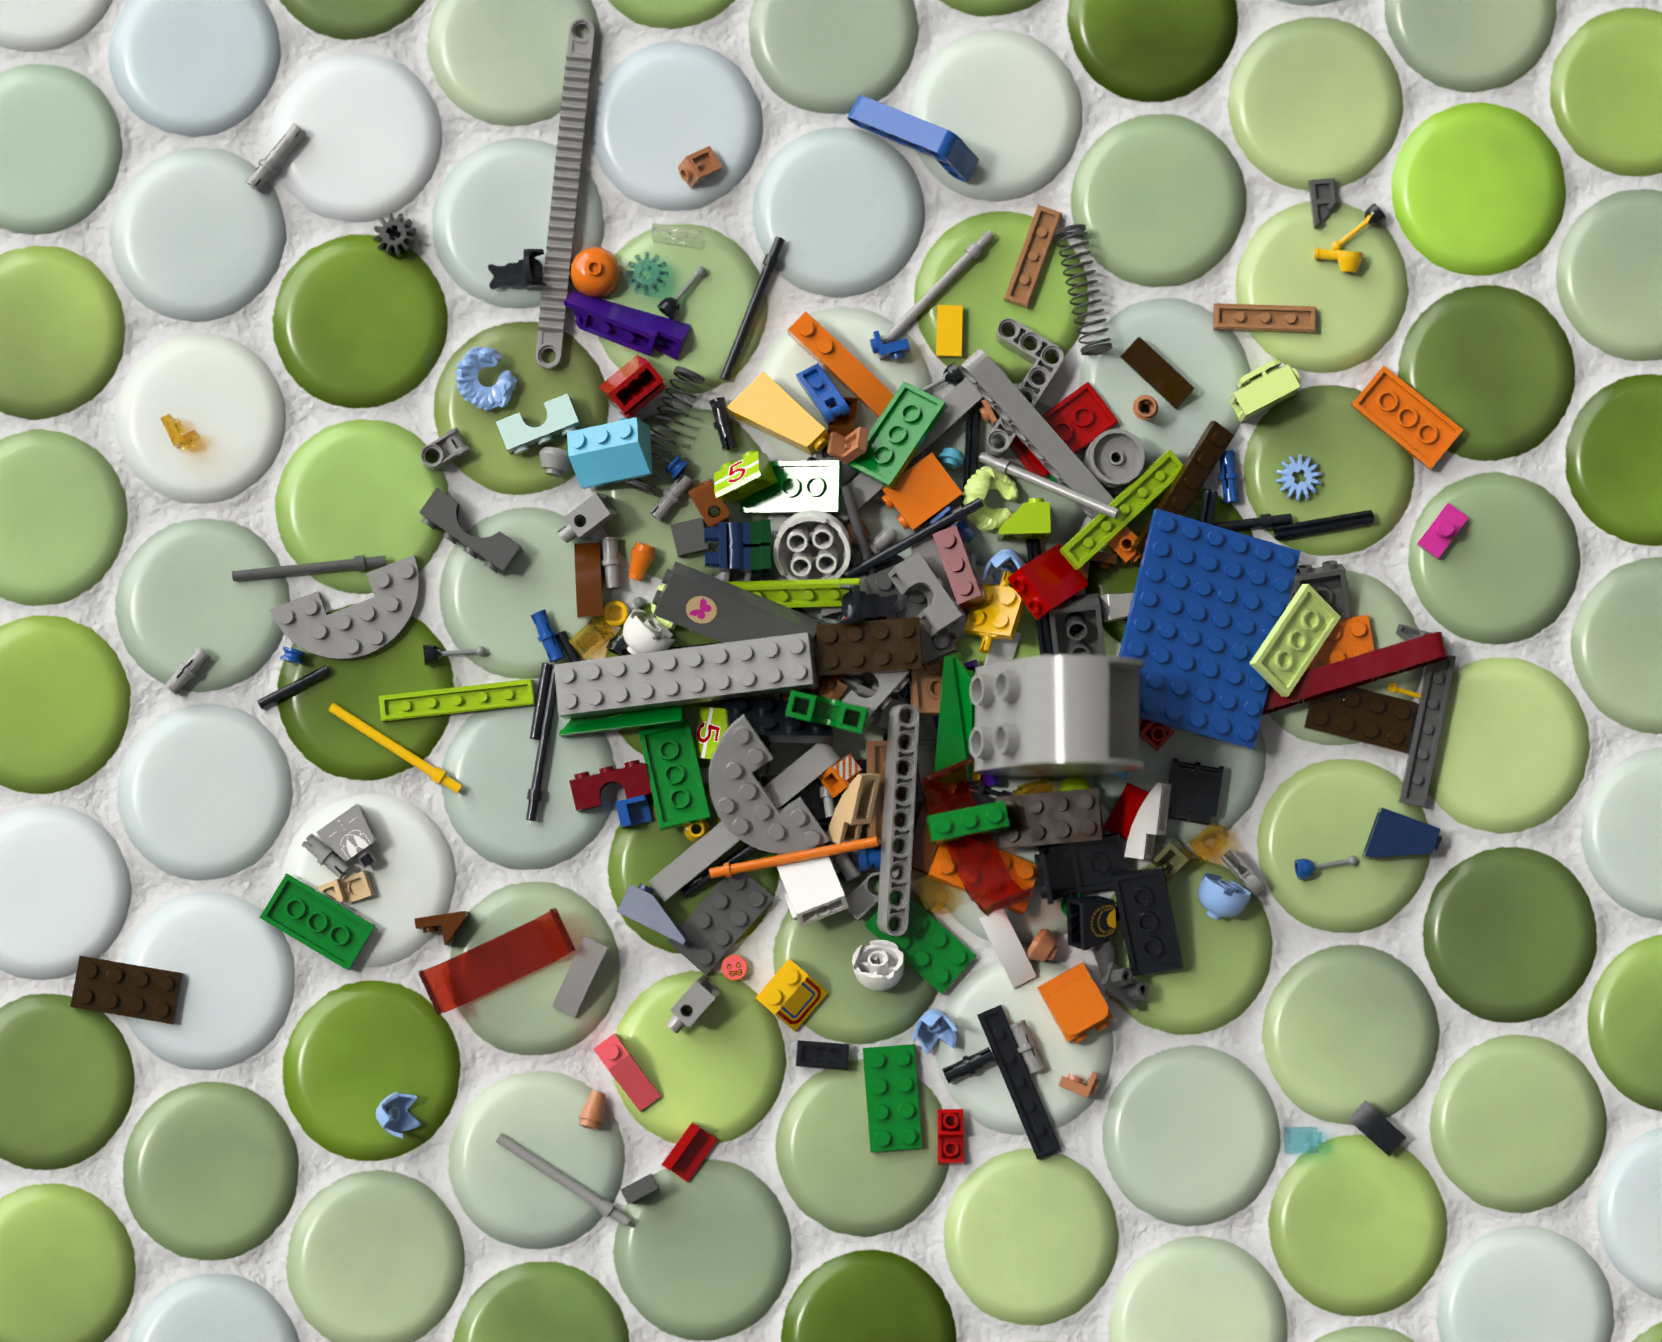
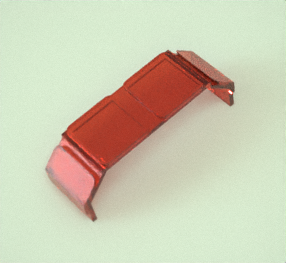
[922,758,1034,917]
[418,908,576,1015]

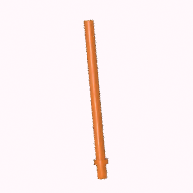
[709,836,879,879]

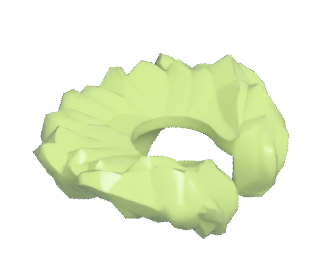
[962,466,1019,531]

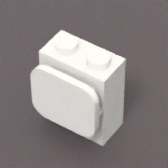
[777,846,849,927]

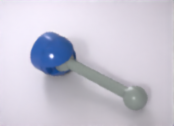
[1295,855,1358,880]

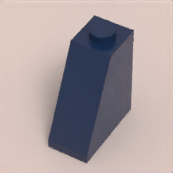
[1362,808,1442,859]

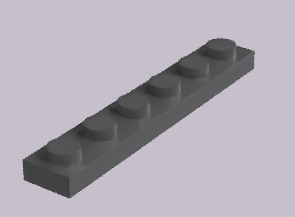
[1399,655,1456,808]

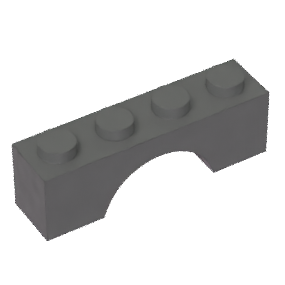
[419,488,523,574]

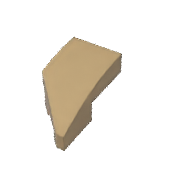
[317,870,375,904]

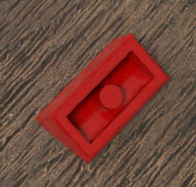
[1103,782,1149,840]

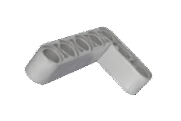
[985,318,1064,457]

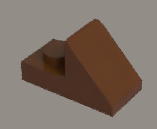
[827,397,858,437]
[1078,551,1117,581]
[414,911,469,946]

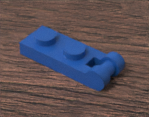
[796,363,850,424]

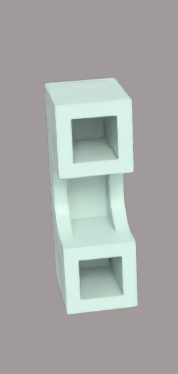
[496,394,580,455]

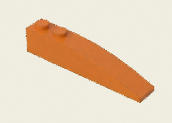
[788,311,894,419]

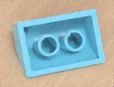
[567,417,653,489]

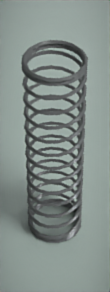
[1054,224,1113,356]
[625,366,705,495]

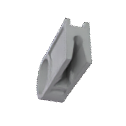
[1220,848,1265,896]
[846,872,880,921]

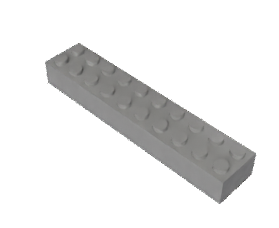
[554,632,818,720]

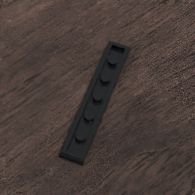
[977,1005,1061,1159]

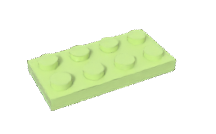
[1249,584,1341,697]

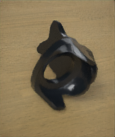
[488,249,547,290]
[838,585,898,624]

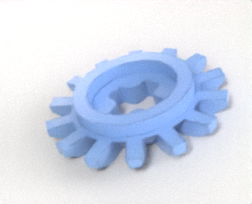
[1276,454,1322,500]

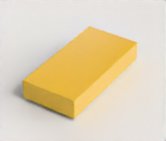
[936,305,963,357]

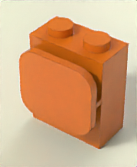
[881,453,963,533]
[1037,962,1113,1044]

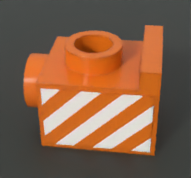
[818,754,862,798]

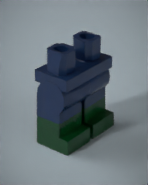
[704,520,771,573]

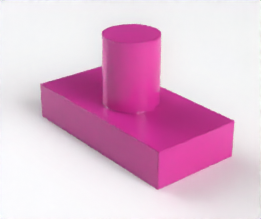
[1417,503,1469,559]

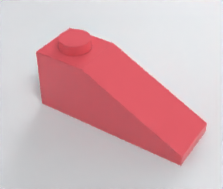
[593,1033,661,1111]

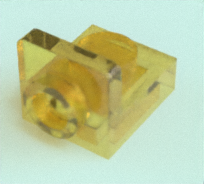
[160,414,200,450]
[569,618,615,660]

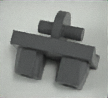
[1101,962,1149,1010]

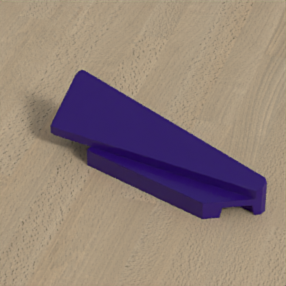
[564,291,691,360]

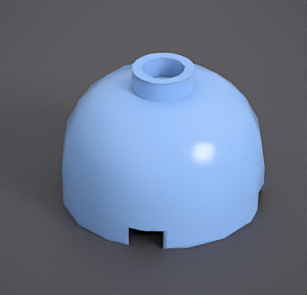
[1198,873,1251,920]

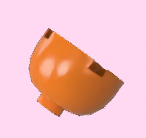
[570,247,621,299]

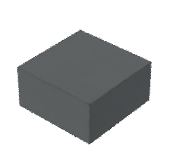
[671,517,709,557]
[621,1174,658,1204]

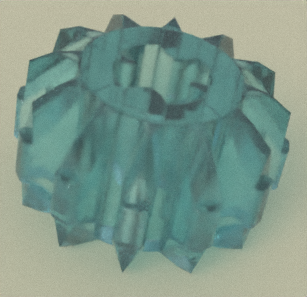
[625,252,669,296]

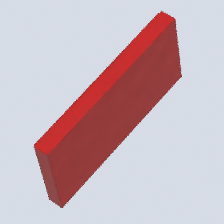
[1010,382,1119,477]

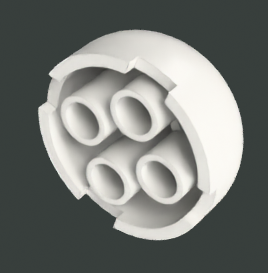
[773,510,851,580]

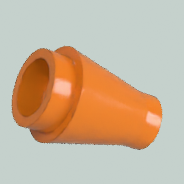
[628,542,656,581]

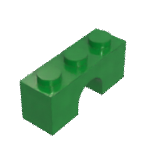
[785,690,870,734]
[926,800,1010,845]

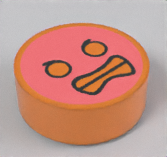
[721,955,747,981]

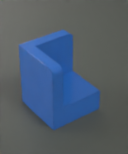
[615,795,652,828]

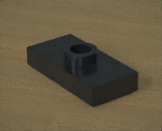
[796,1040,849,1070]

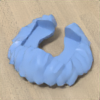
[455,347,517,411]

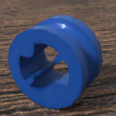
[665,454,689,480]
[280,646,306,665]

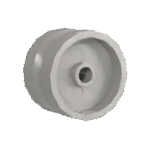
[1083,429,1145,490]

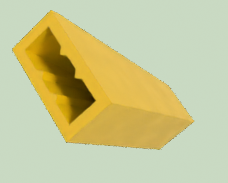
[727,372,829,456]

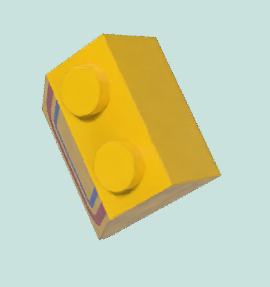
[756,959,829,1031]

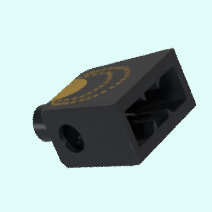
[1066,896,1120,951]

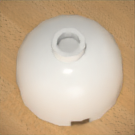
[623,609,675,655]
[852,940,904,991]

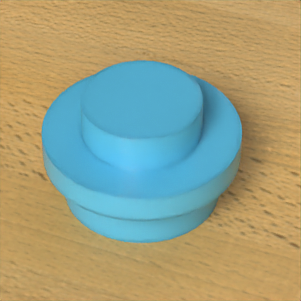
[938,448,964,470]

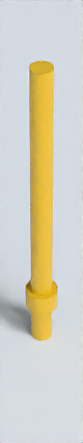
[328,703,463,794]

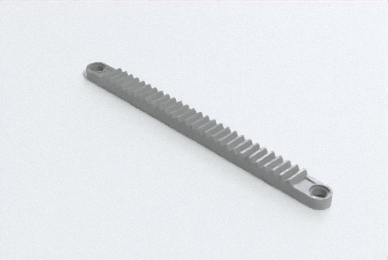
[535,18,595,370]

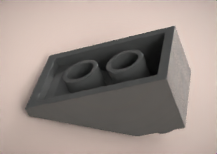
[1049,593,1106,656]

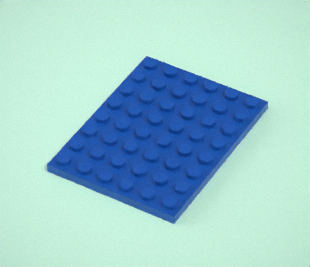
[1118,509,1301,750]

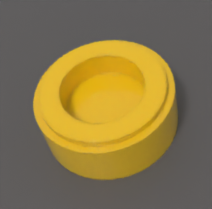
[604,600,629,627]

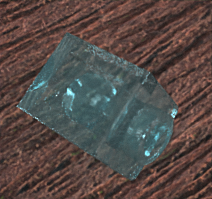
[1283,1126,1322,1153]

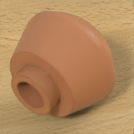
[1026,929,1059,962]

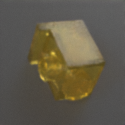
[1187,823,1229,863]

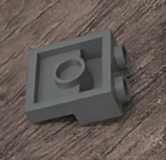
[1293,560,1351,620]

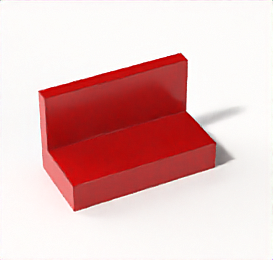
[661,1122,717,1182]

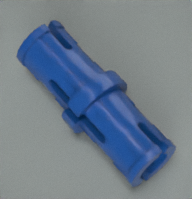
[1219,450,1240,504]
[531,609,565,663]

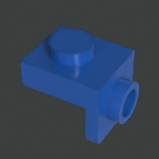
[870,331,910,360]

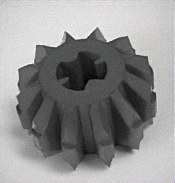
[373,213,417,257]

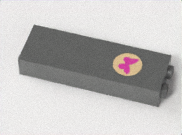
[652,561,818,643]

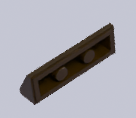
[1120,337,1195,409]

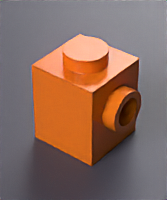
[1105,526,1141,565]

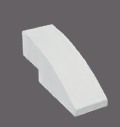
[1124,783,1171,860]
[978,907,1036,988]

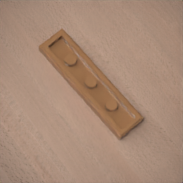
[1003,205,1062,309]
[1213,303,1316,333]

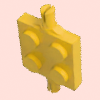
[964,571,1025,654]

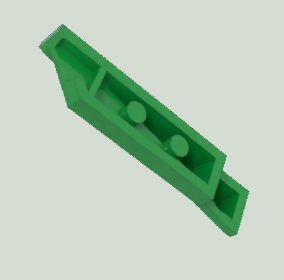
[933,652,975,782]
[559,705,684,737]

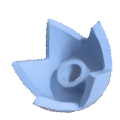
[982,549,1025,585]
[913,1009,958,1055]
[376,1092,421,1138]

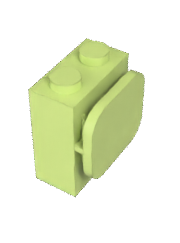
[1229,358,1301,423]

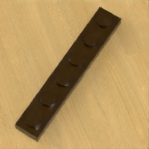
[1131,421,1234,557]

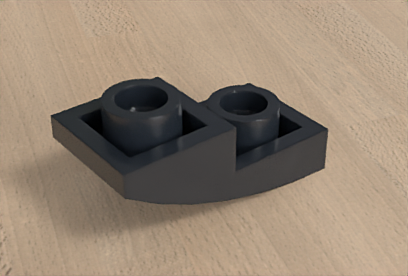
[1348,1100,1407,1157]

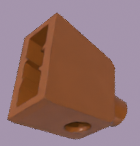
[687,479,731,527]

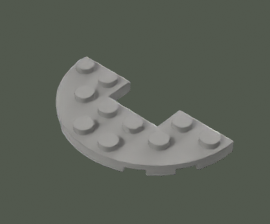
[270,555,420,660]
[709,714,829,854]

